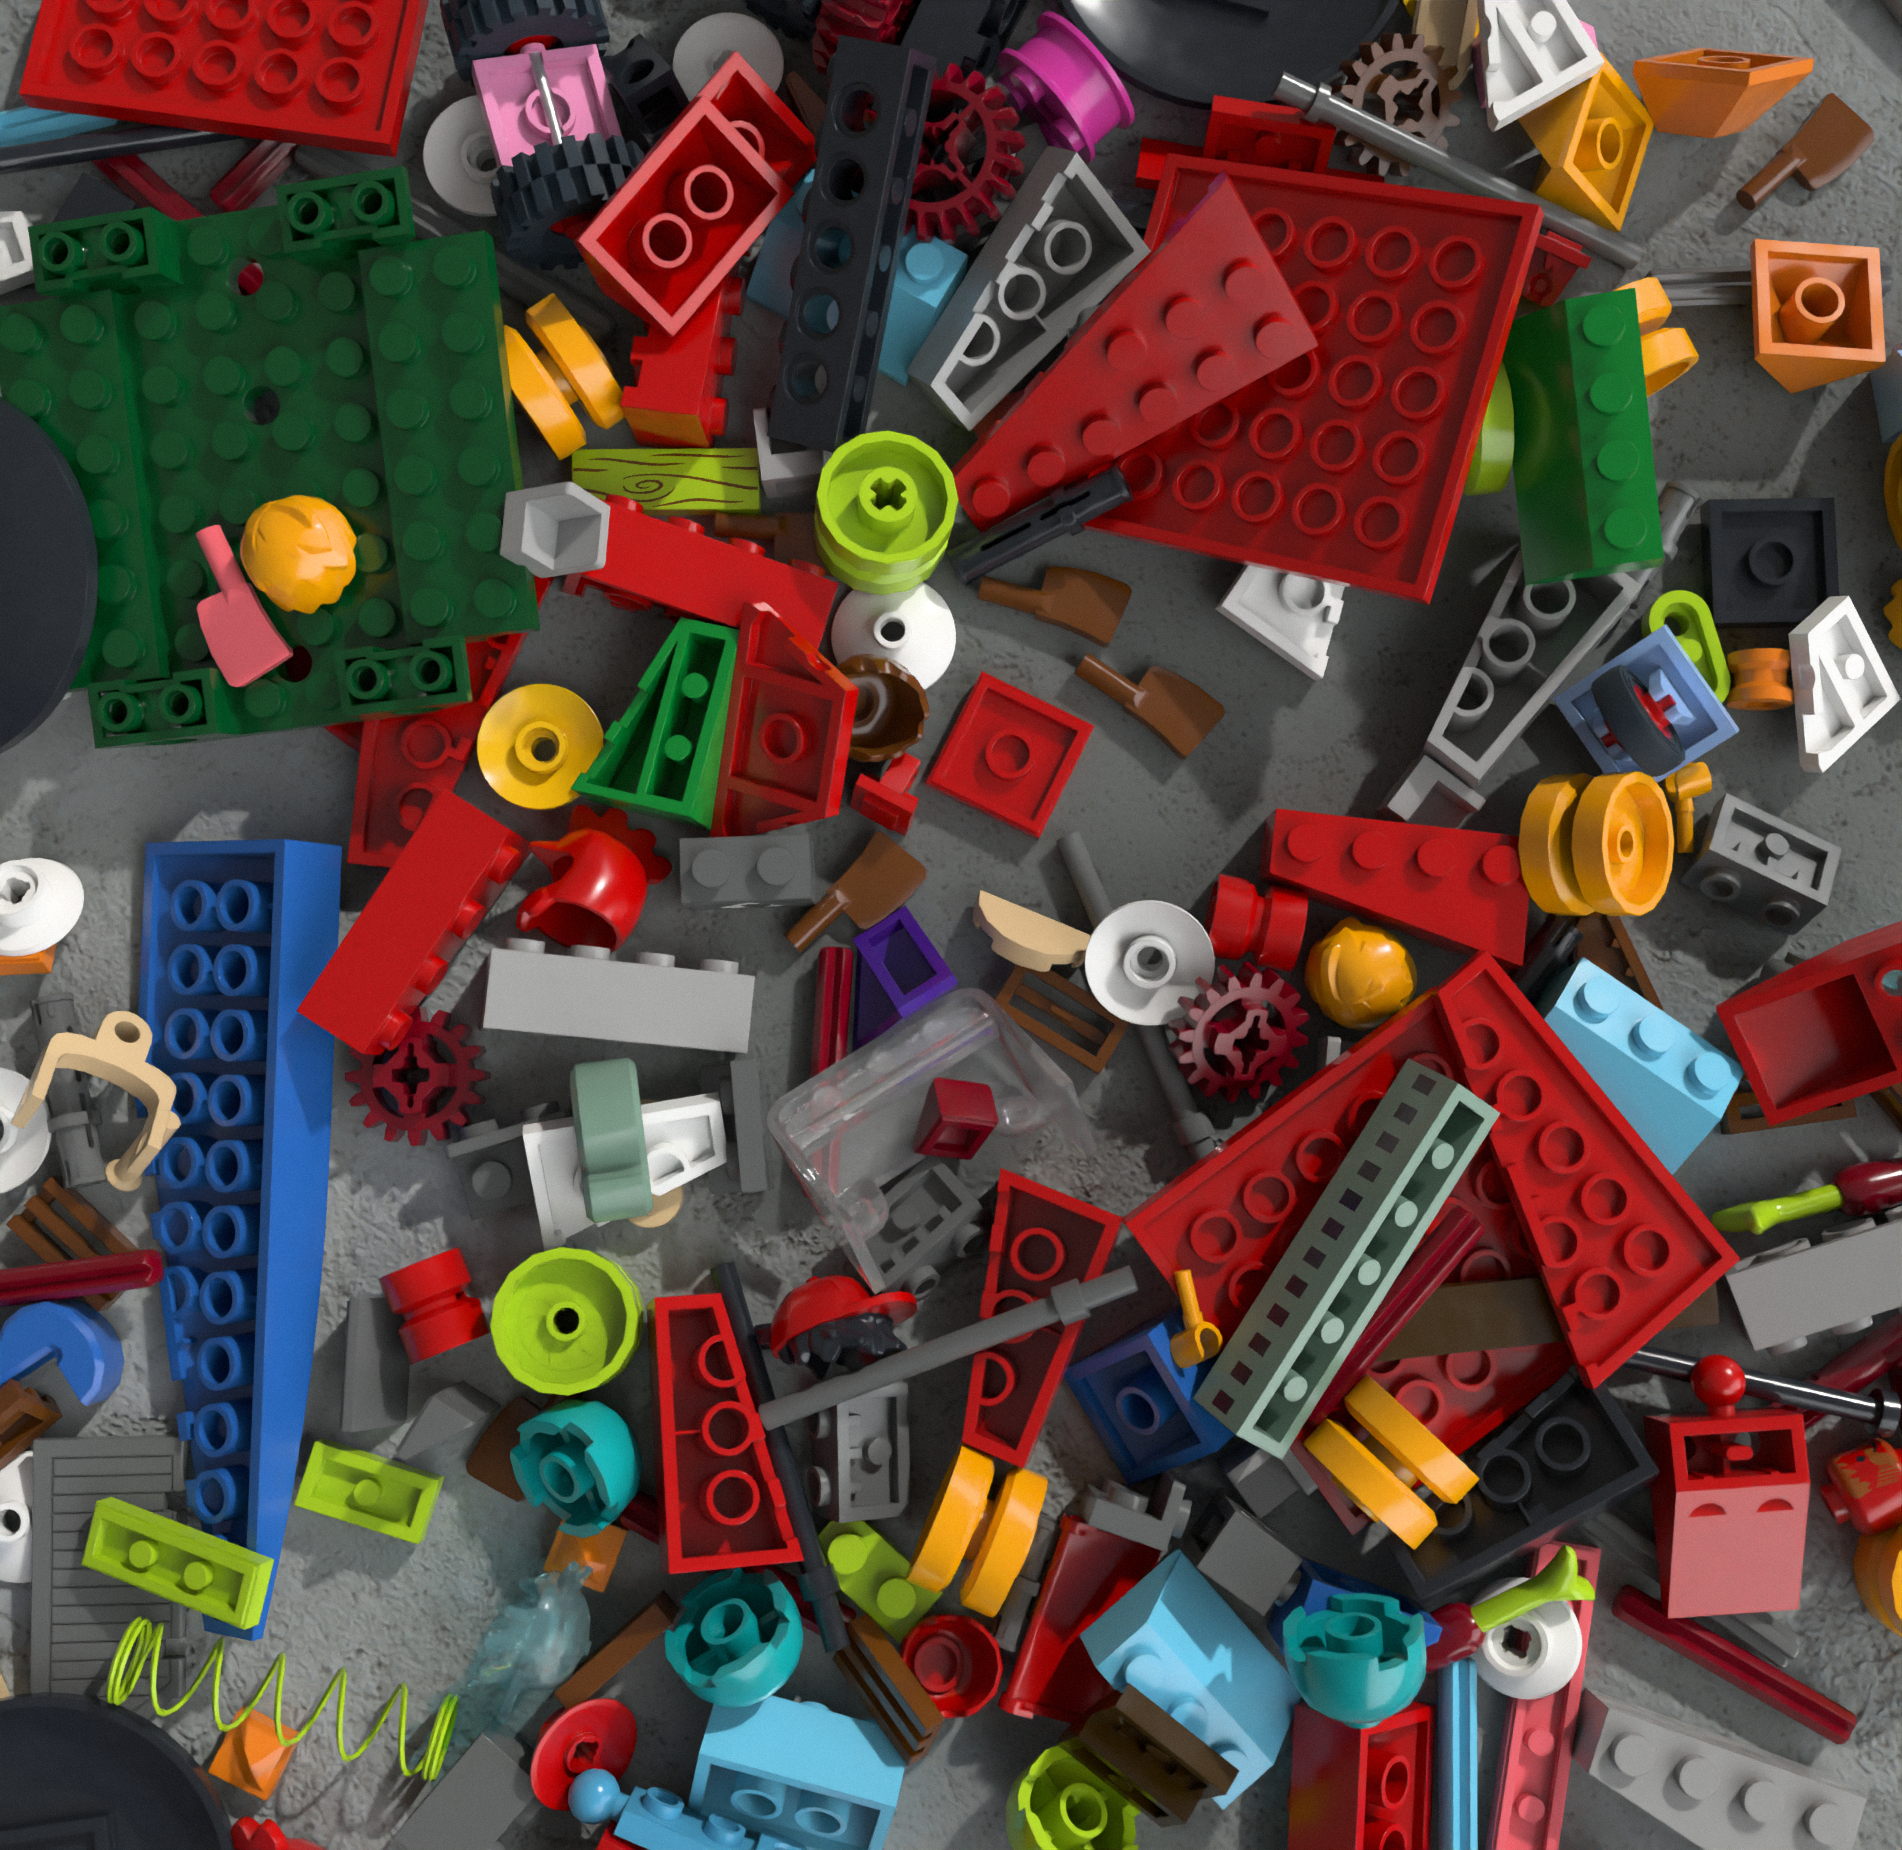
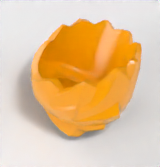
[240,495,357,614]
[1304,916,1417,1030]

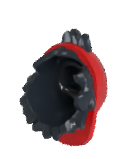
[753,1275,917,1380]

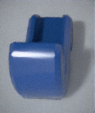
[0,1298,124,1406]

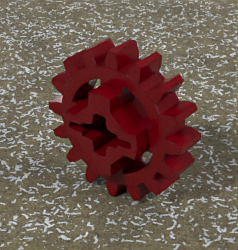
[1168,962,1309,1103]
[345,1006,491,1146]

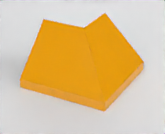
[1517,52,1654,232]

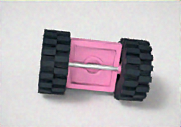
[439,0,644,270]

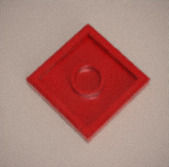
[926,671,1094,841]

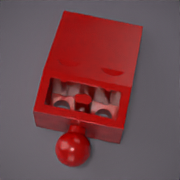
[1716,921,1902,1126]
[1643,1354,1810,1619]

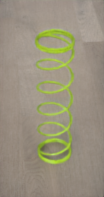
[105,1616,460,1782]

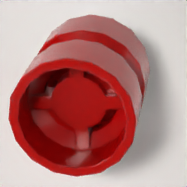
[1204,874,1308,972]
[378,1247,491,1365]

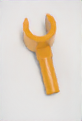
[1663,762,1712,853]
[1170,1269,1223,1368]

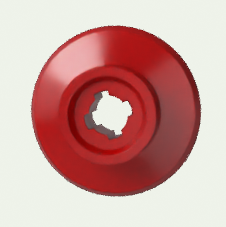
[530,1698,637,1811]

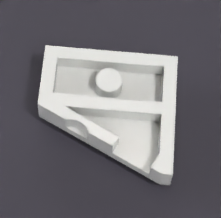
[1477,0,1605,133]
[1788,596,1901,773]

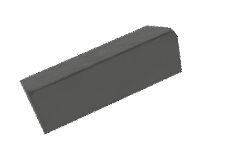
[339,1293,410,1432]
[396,1381,501,1461]

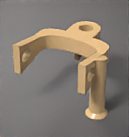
[10,1011,181,1192]

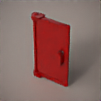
[997,1514,1161,1723]

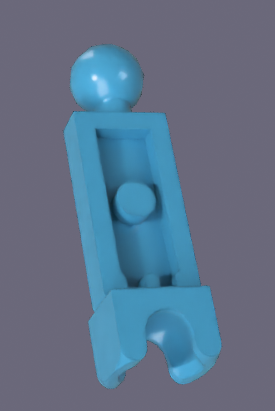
[568,1768,807,1850]

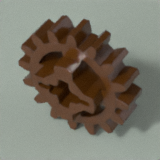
[1330,33,1463,177]

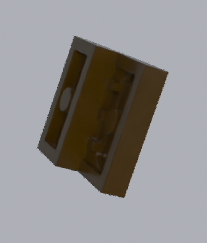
[1056,1683,1239,1828]

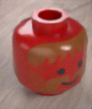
[1818,1438,1902,1537]

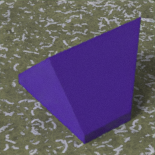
[852,905,958,1056]

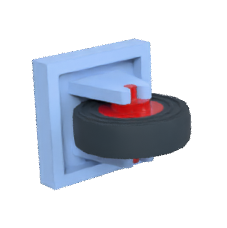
[1553,624,1739,783]

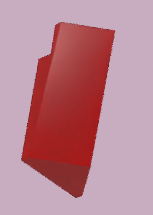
[574,51,817,337]

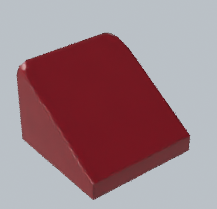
[912,1077,999,1160]

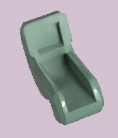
[570,1057,653,1223]

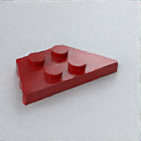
[709,600,859,838]

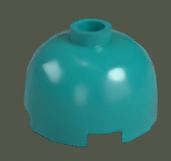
[510,1398,643,1538]
[664,1567,803,1708]
[1283,1593,1427,1729]

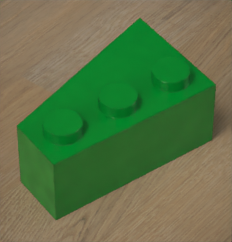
[570,617,740,830]

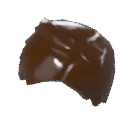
[836,654,929,763]

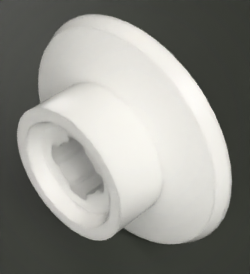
[673,12,784,102]
[0,858,84,957]
[1469,1577,1582,1700]

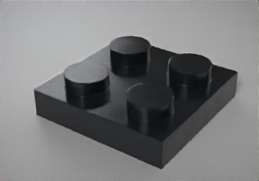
[1700,498,1839,629]

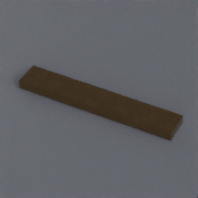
[1374,1273,1720,1362]

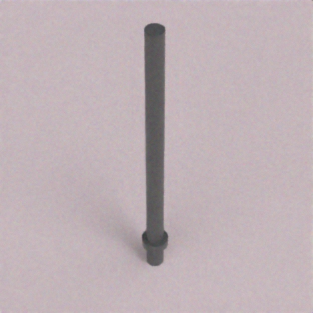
[1271,71,1644,270]

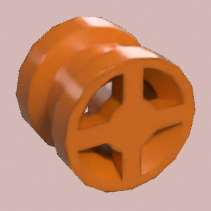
[1727,648,1794,711]

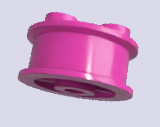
[995,11,1135,165]

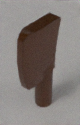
[1736,93,1874,210]
[715,512,835,577]
[977,566,1132,648]
[1074,653,1225,760]
[783,831,927,953]
[466,1391,585,1502]

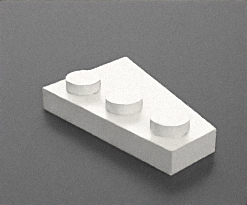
[1215,565,1345,681]
[523,1092,727,1251]

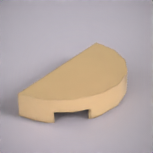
[972,890,1091,972]

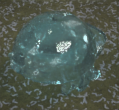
[465,1560,593,1726]

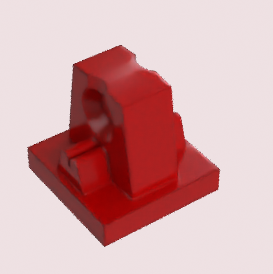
[1521,230,1592,307]
[850,753,921,836]

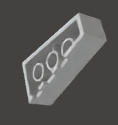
[906,146,1151,431]
[1420,547,1642,791]
[479,938,755,1054]
[1722,1204,1902,1355]
[1572,1688,1867,1850]

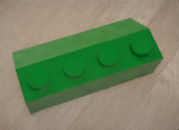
[1502,287,1664,586]

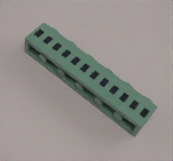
[1193,1058,1500,1460]

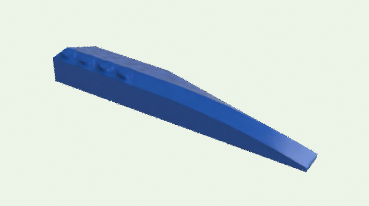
[135,839,342,1641]

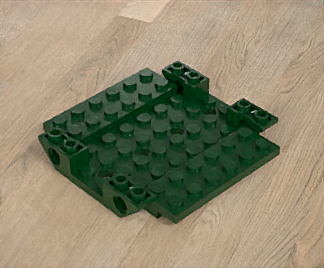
[0,166,540,749]

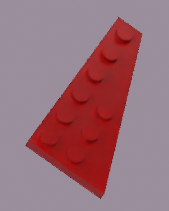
[951,168,1318,533]
[347,575,555,868]
[1429,950,1740,1390]

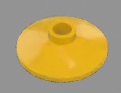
[477,684,605,810]

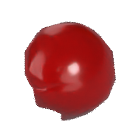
[898,1614,1003,1719]

